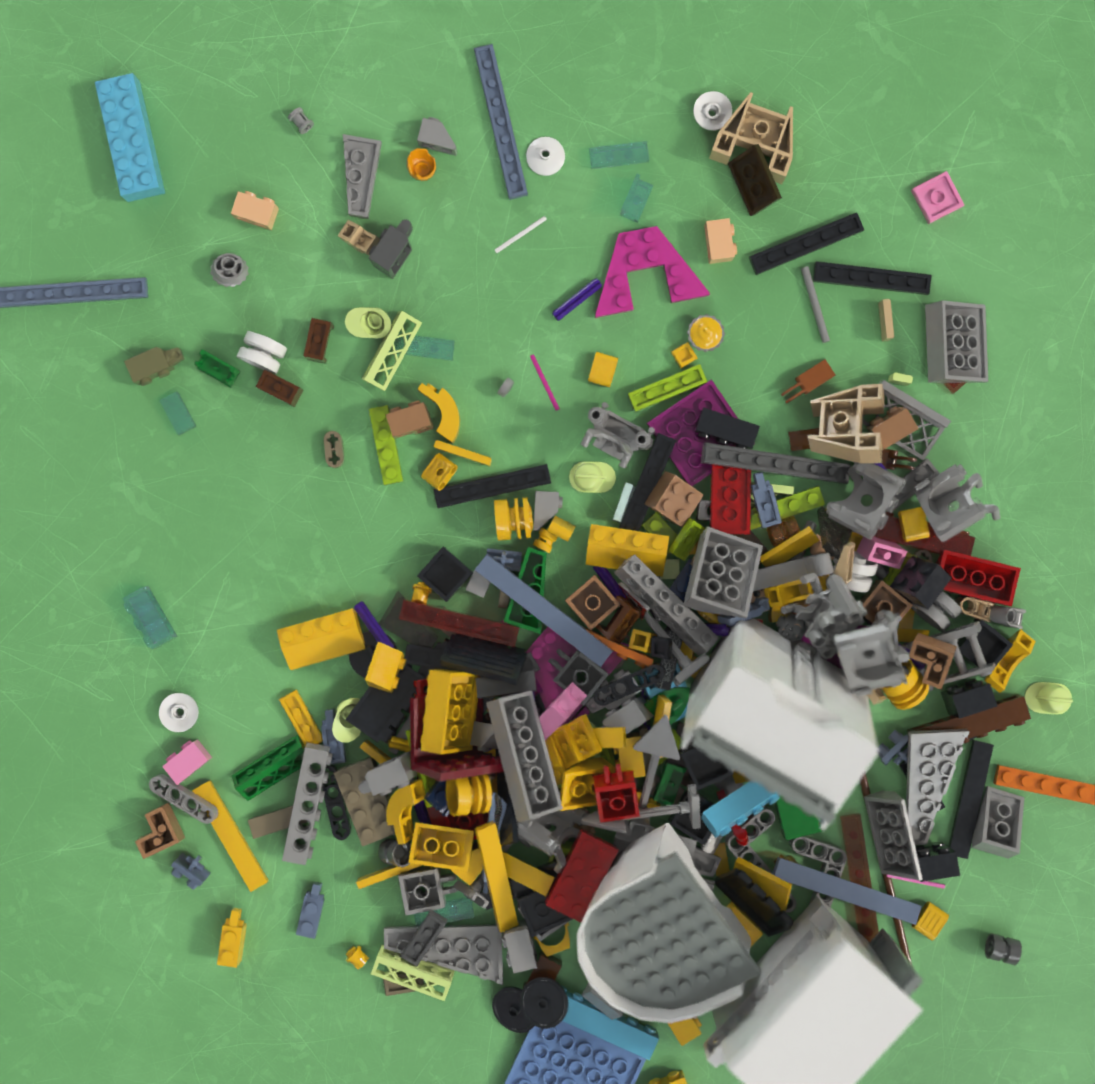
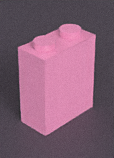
[539,682,587,740]

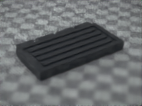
[439,632,527,685]
[346,664,428,744]
[714,868,794,937]

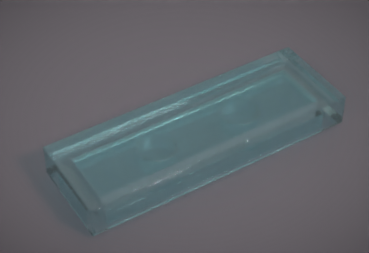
[589,141,649,169]
[395,334,455,361]
[414,898,474,927]

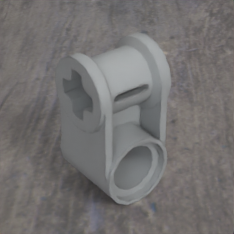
[990,605,1026,629]

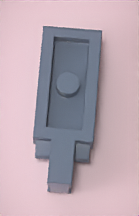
[751,472,782,528]
[718,597,770,626]
[321,708,347,764]
[296,882,325,939]

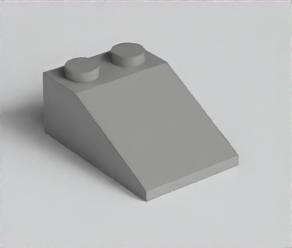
[972,786,1024,859]

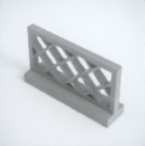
[862,380,951,461]

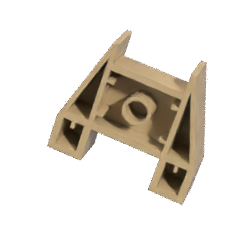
[709,92,793,184]
[808,384,885,464]

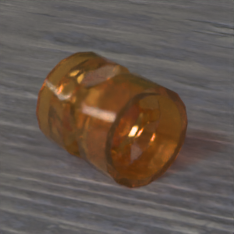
[767,516,800,548]

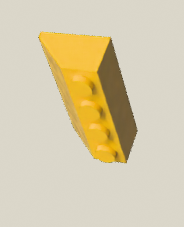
[585,524,669,577]
[277,608,366,670]

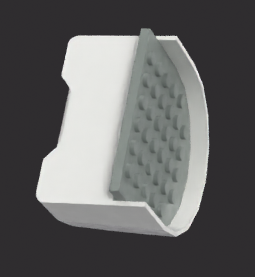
[577,823,760,1023]

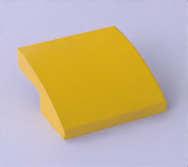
[551,714,602,769]

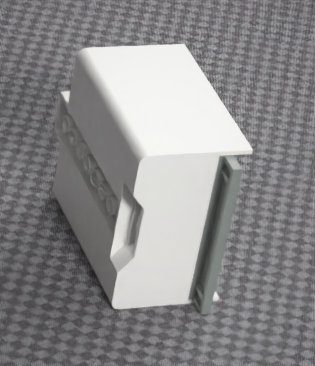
[681,618,878,830]
[703,896,923,1084]

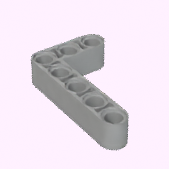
[753,553,834,592]
[725,806,797,913]
[789,836,847,908]

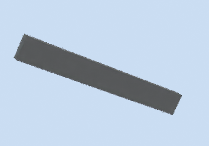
[701,443,850,484]

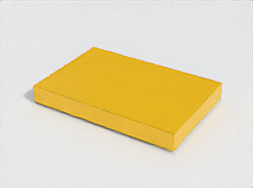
[734,857,792,911]

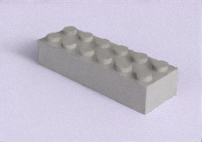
[486,690,563,822]

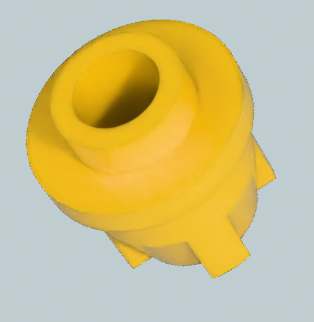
[411,582,432,605]
[346,945,369,969]

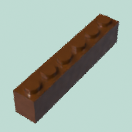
[906,694,1031,743]

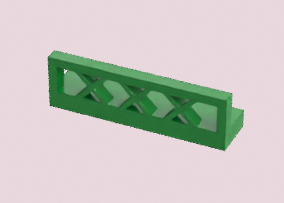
[232,734,305,801]

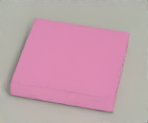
[911,171,964,224]

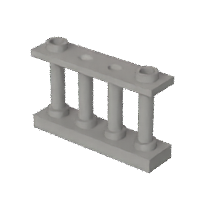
[902,621,996,692]

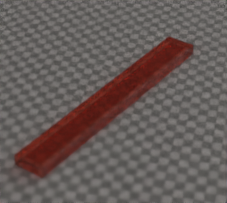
[840,813,879,942]

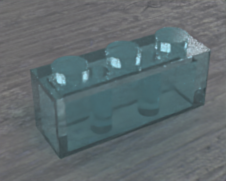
[122,586,178,649]

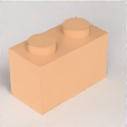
[231,191,279,231]
[704,218,737,264]

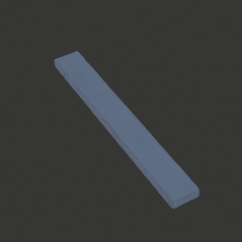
[474,44,528,200]
[0,277,148,308]
[475,554,613,667]
[772,857,921,925]

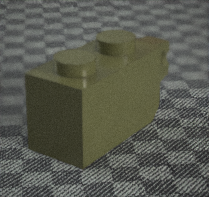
[124,347,185,386]

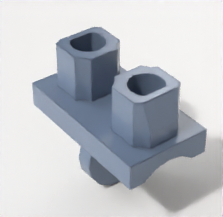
[487,548,522,572]
[878,730,908,766]
[171,852,210,889]

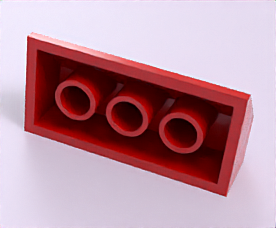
[936,549,1021,606]

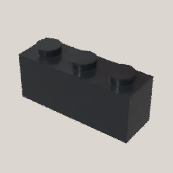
[694,408,760,449]

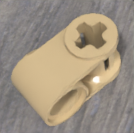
[955,596,995,623]

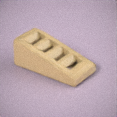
[833,542,855,584]

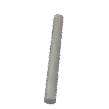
[801,266,830,343]

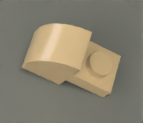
[338,220,381,256]

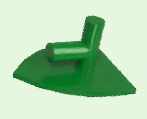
[644,687,690,726]

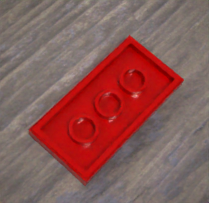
[710,464,751,535]

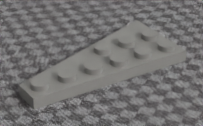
[906,729,970,845]
[384,924,503,985]

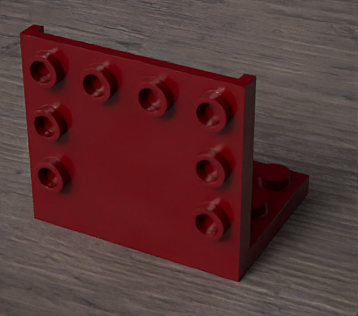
[410,696,504,781]

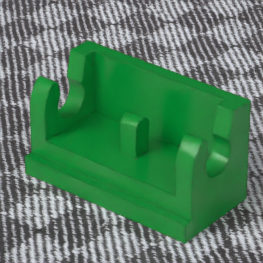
[194,349,240,388]
[652,761,686,805]

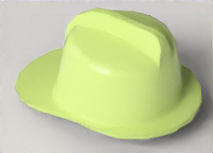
[345,307,391,338]
[569,461,616,493]
[1025,682,1073,715]
[332,698,361,743]

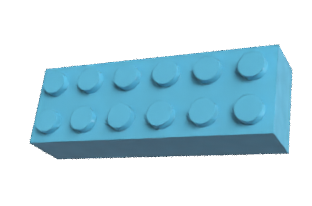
[95,73,165,202]

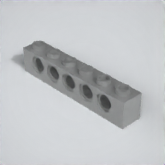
[614,554,719,656]
[282,742,333,865]

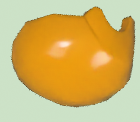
[407,148,436,181]

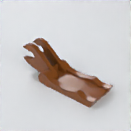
[781,359,835,403]

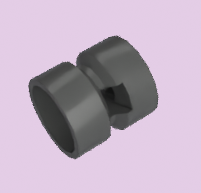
[378,838,412,867]
[985,933,1022,965]

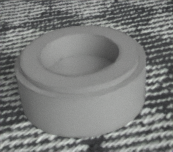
[497,377,514,397]

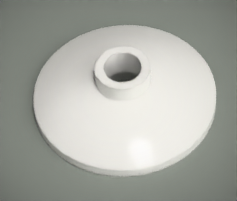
[693,91,732,131]
[526,137,565,176]
[159,693,199,732]

